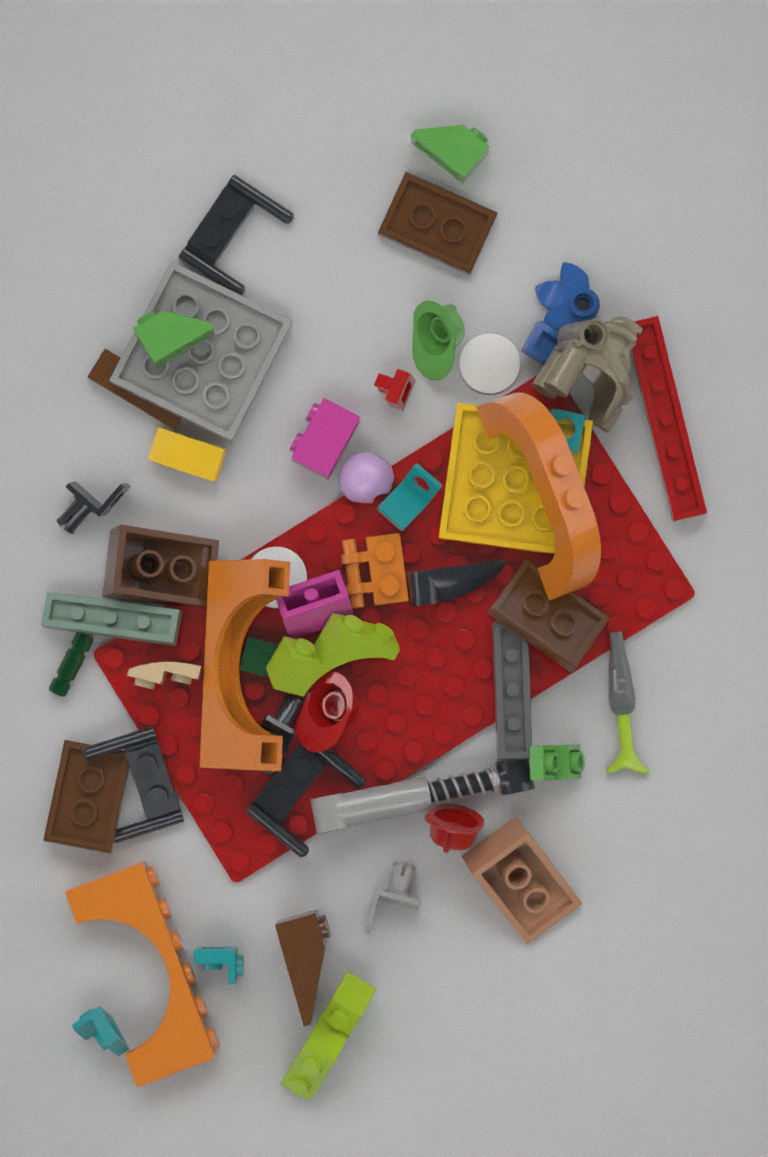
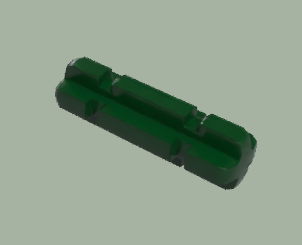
[49,632,93,697]

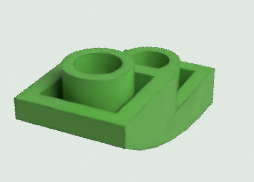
[530,745,585,780]

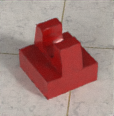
[374,368,416,411]

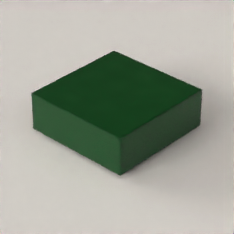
[239,637,279,678]

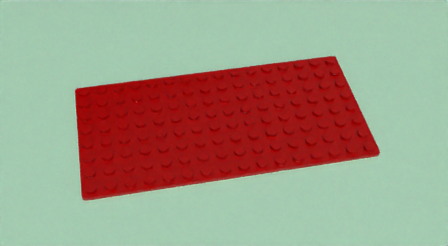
[94,376,695,883]

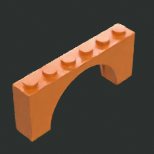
[200,559,290,771]
[65,861,220,1088]

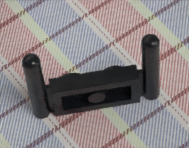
[178,174,294,295]
[82,726,185,843]
[245,744,366,858]

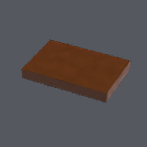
[378,172,498,276]
[487,559,610,673]
[43,740,130,854]

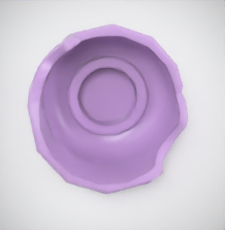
[338,452,394,503]

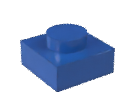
[521,321,559,366]

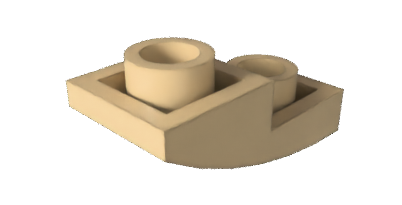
[127,662,204,690]

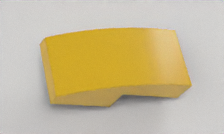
[148,427,227,482]

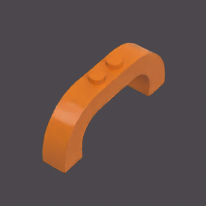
[476,393,601,600]

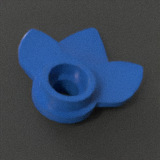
[535,262,600,330]

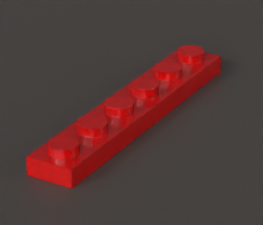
[630,316,707,522]

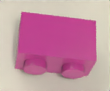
[289,398,360,480]
[276,570,354,639]

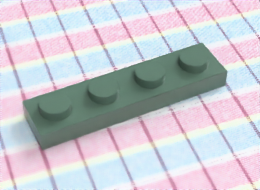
[41,592,182,646]

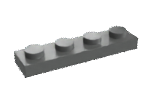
[492,622,532,760]

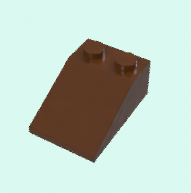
[102,524,220,608]
[275,909,331,1027]

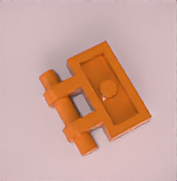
[340,533,409,609]

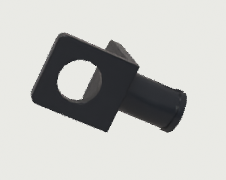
[56,482,131,534]
[260,694,303,775]

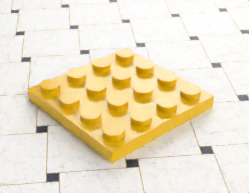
[439,402,593,554]

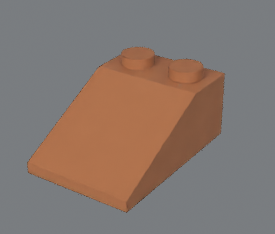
[461,815,582,945]

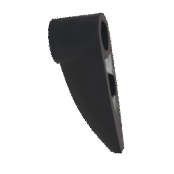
[407,560,504,607]

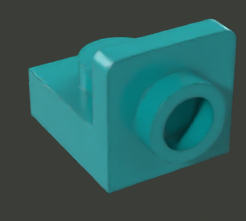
[194,947,244,984]
[72,1006,130,1057]

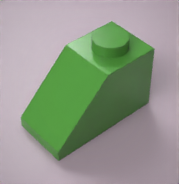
[411,125,489,184]
[133,311,215,369]

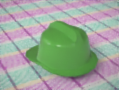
[412,301,465,381]

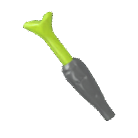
[606,631,650,775]

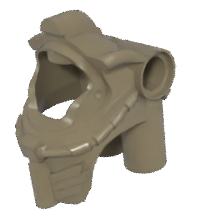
[532,316,643,433]

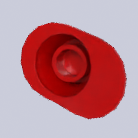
[296,671,358,753]
[424,803,484,854]

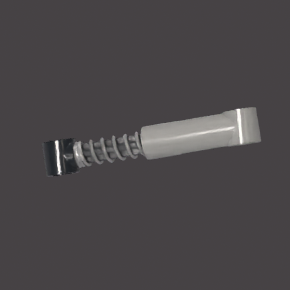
[310,760,535,833]

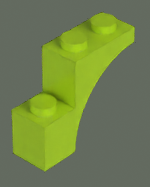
[266,613,400,697]
[280,971,377,1101]

